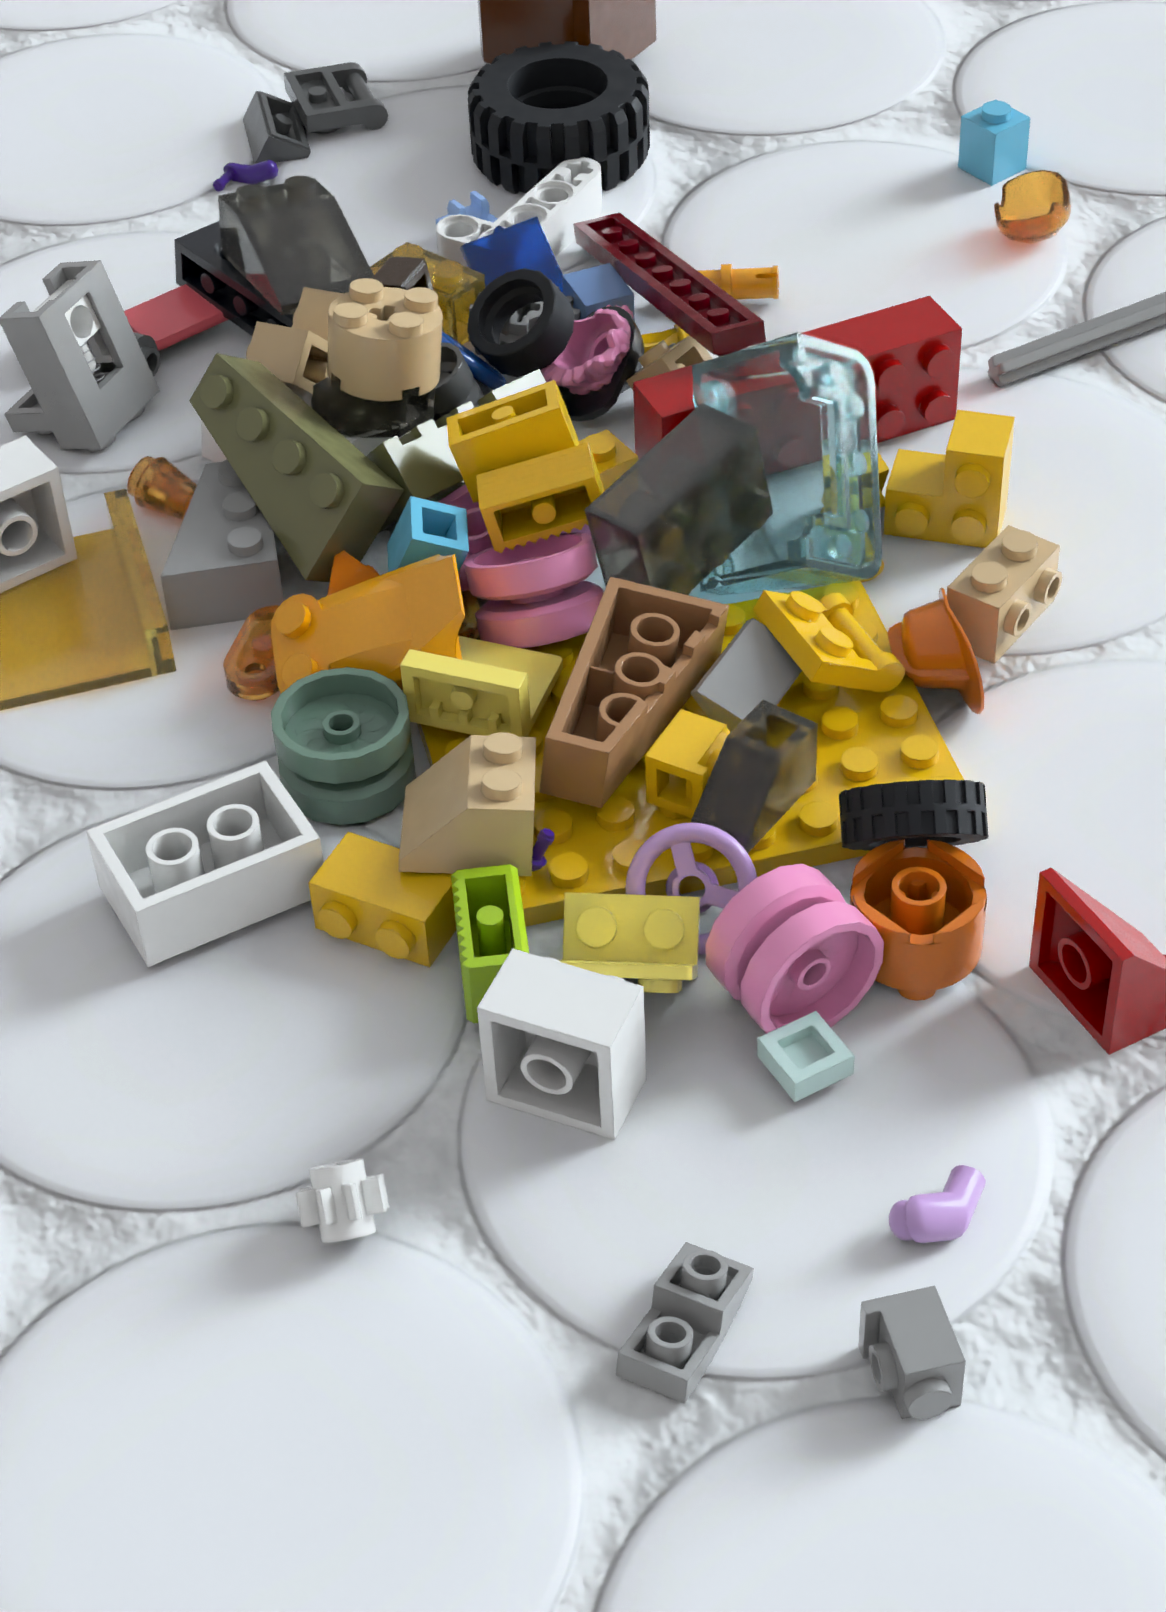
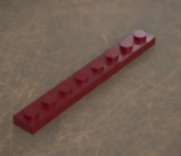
[573,212,766,357]

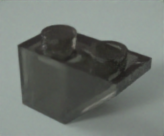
[311,376,435,438]
[691,700,818,853]

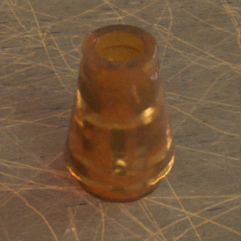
[127,456,197,520]

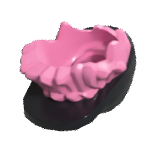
[541,305,644,421]

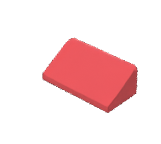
[124,284,228,351]

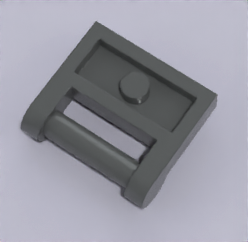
[284,62,388,133]

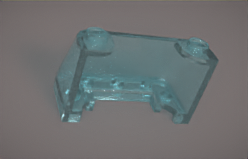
[692,332,882,595]

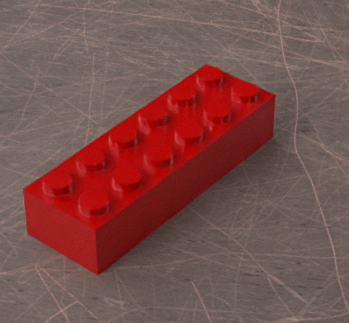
[633,295,962,509]

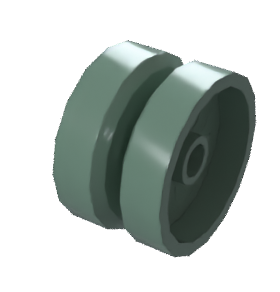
[271,667,416,825]

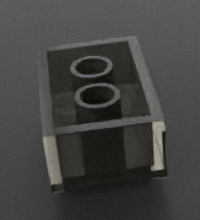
[584,403,773,595]

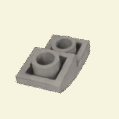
[616,1242,754,1404]

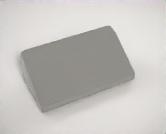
[690,618,802,739]

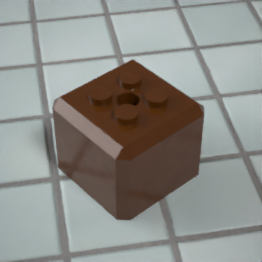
[478,0,656,65]

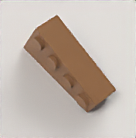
[539,577,729,808]

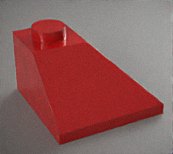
[1029,868,1166,1055]

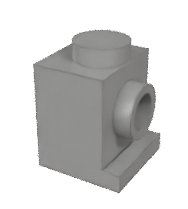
[858,1285,966,1419]

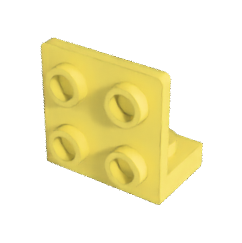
[400,636,563,737]
[558,892,700,993]

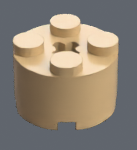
[327,278,443,401]

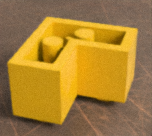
[883,410,1015,548]

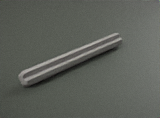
[987,292,1166,386]

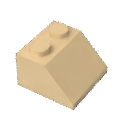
[399,732,536,876]

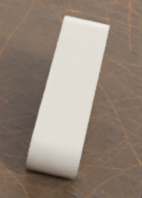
[436,157,603,291]

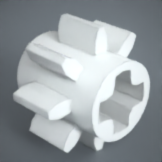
[295,1158,389,1243]

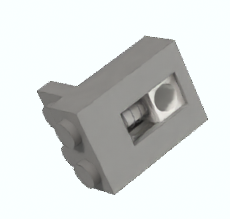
[0,260,160,452]

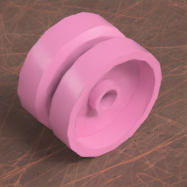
[464,532,603,648]
[705,864,884,1034]

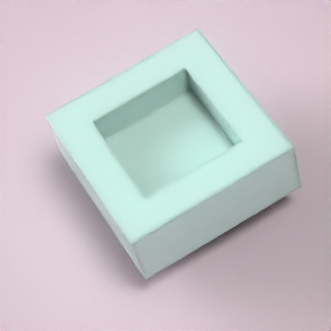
[757,1011,855,1102]

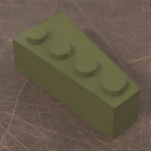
[189,353,404,582]
[367,369,547,533]

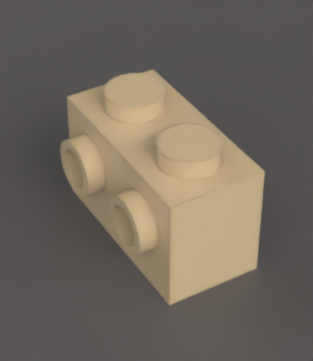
[946,525,1062,664]

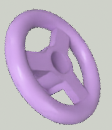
[625,823,757,955]

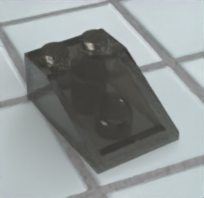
[218,176,374,315]

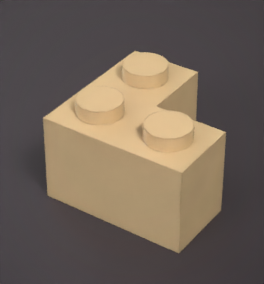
[246,287,360,416]

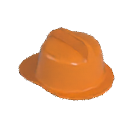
[887,588,984,714]

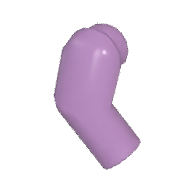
[889,1165,986,1243]

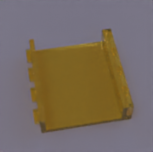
[0,489,176,711]

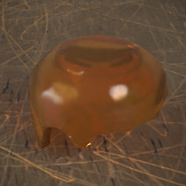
[994,170,1071,244]

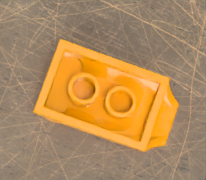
[271,554,465,694]

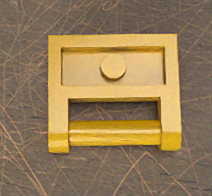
[753,590,905,693]

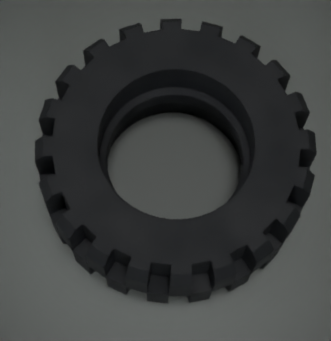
[467,41,650,195]

